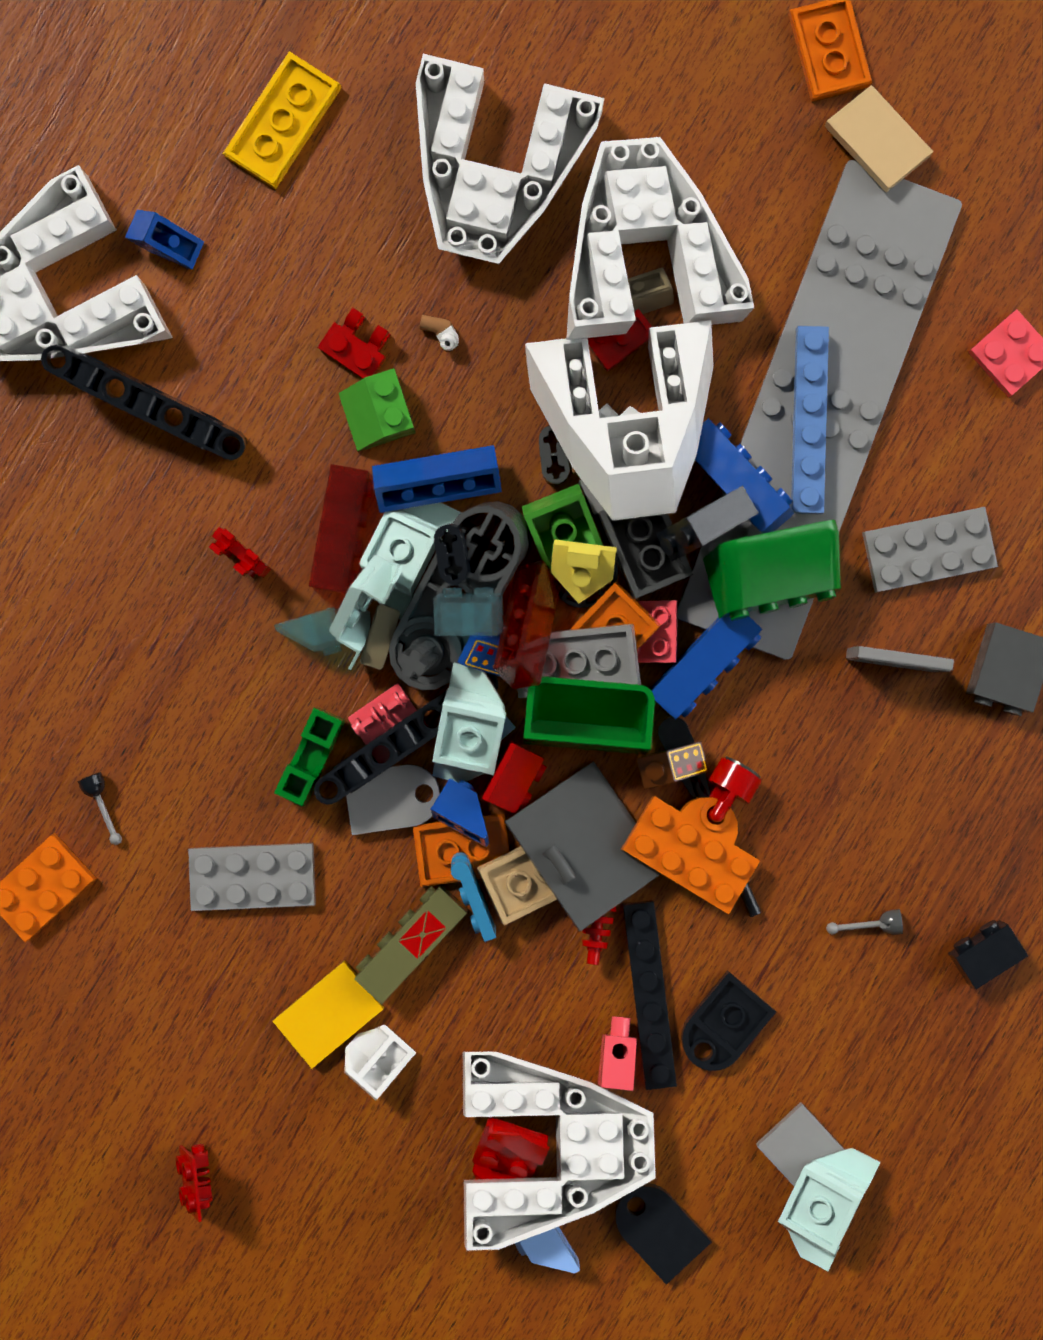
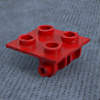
[175,1144,213,1222]

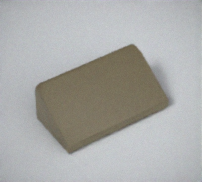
[628,267,674,314]
[360,604,400,670]

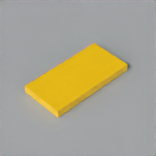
[222,51,342,190]

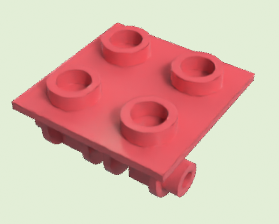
[637,600,677,663]
[348,683,428,763]

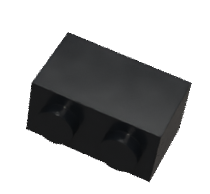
[948,920,1028,989]

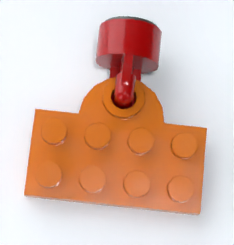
[621,756,762,915]

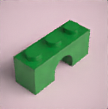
[274,707,346,806]

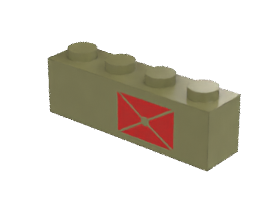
[354,884,468,1005]

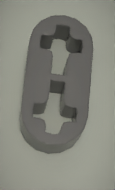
[539,426,570,485]

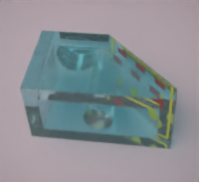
[274,607,343,656]

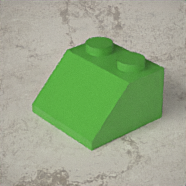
[338,368,416,452]
[521,484,603,571]

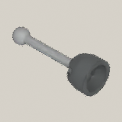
[826,909,903,935]

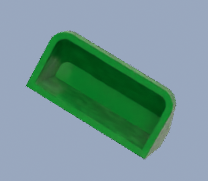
[703,520,841,621]
[523,677,655,755]

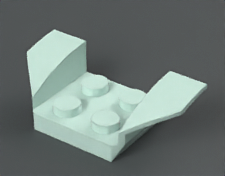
[359,503,461,619]
[329,555,402,670]
[432,662,507,782]
[778,1148,880,1271]

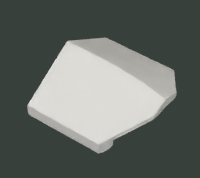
[344,1025,416,1101]

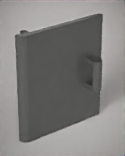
[505,761,661,932]

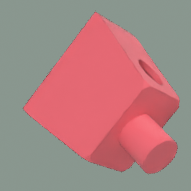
[598,1016,637,1091]

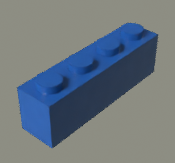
[695,418,795,534]
[372,445,502,513]
[650,616,763,720]

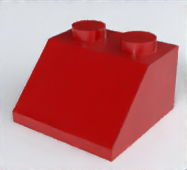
[482,741,547,814]

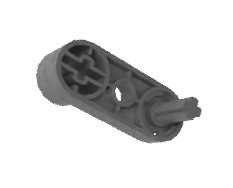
[389,501,531,690]

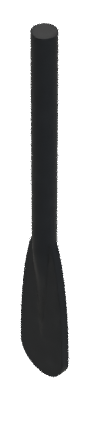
[658,717,761,917]

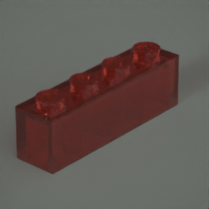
[309,464,374,594]
[493,560,561,689]

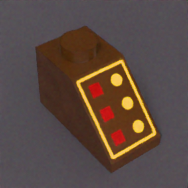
[637,741,709,789]

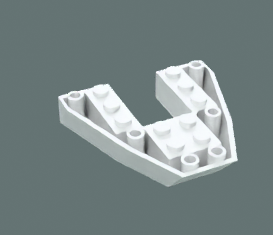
[416,54,604,264]
[566,137,754,340]
[0,165,173,361]
[525,320,714,521]
[463,1052,656,1250]

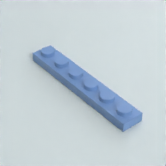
[791,326,829,514]

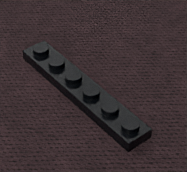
[623,900,677,1090]

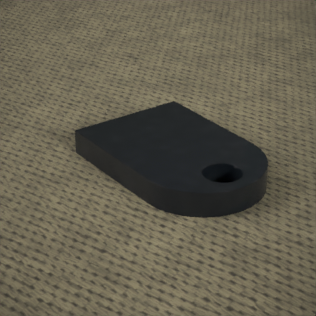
[681,970,776,1071]
[615,1183,712,1285]

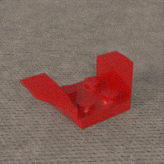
[472,1117,550,1180]

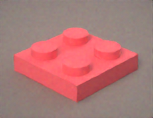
[968,309,1043,398]

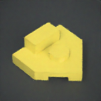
[551,540,617,604]

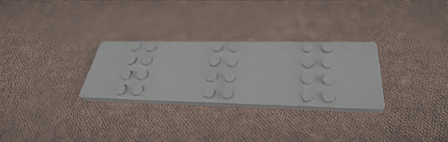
[677,160,962,660]

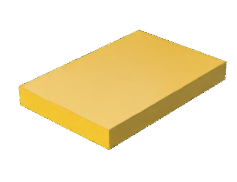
[273,960,384,1069]

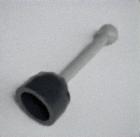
[77,772,122,845]

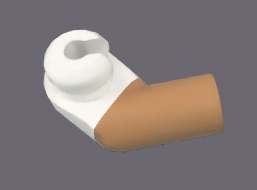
[420,315,459,351]

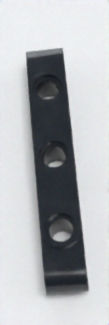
[41,344,247,460]
[314,672,498,804]

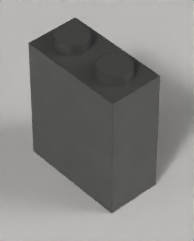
[966,622,1043,716]

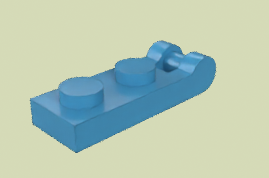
[451,852,496,942]

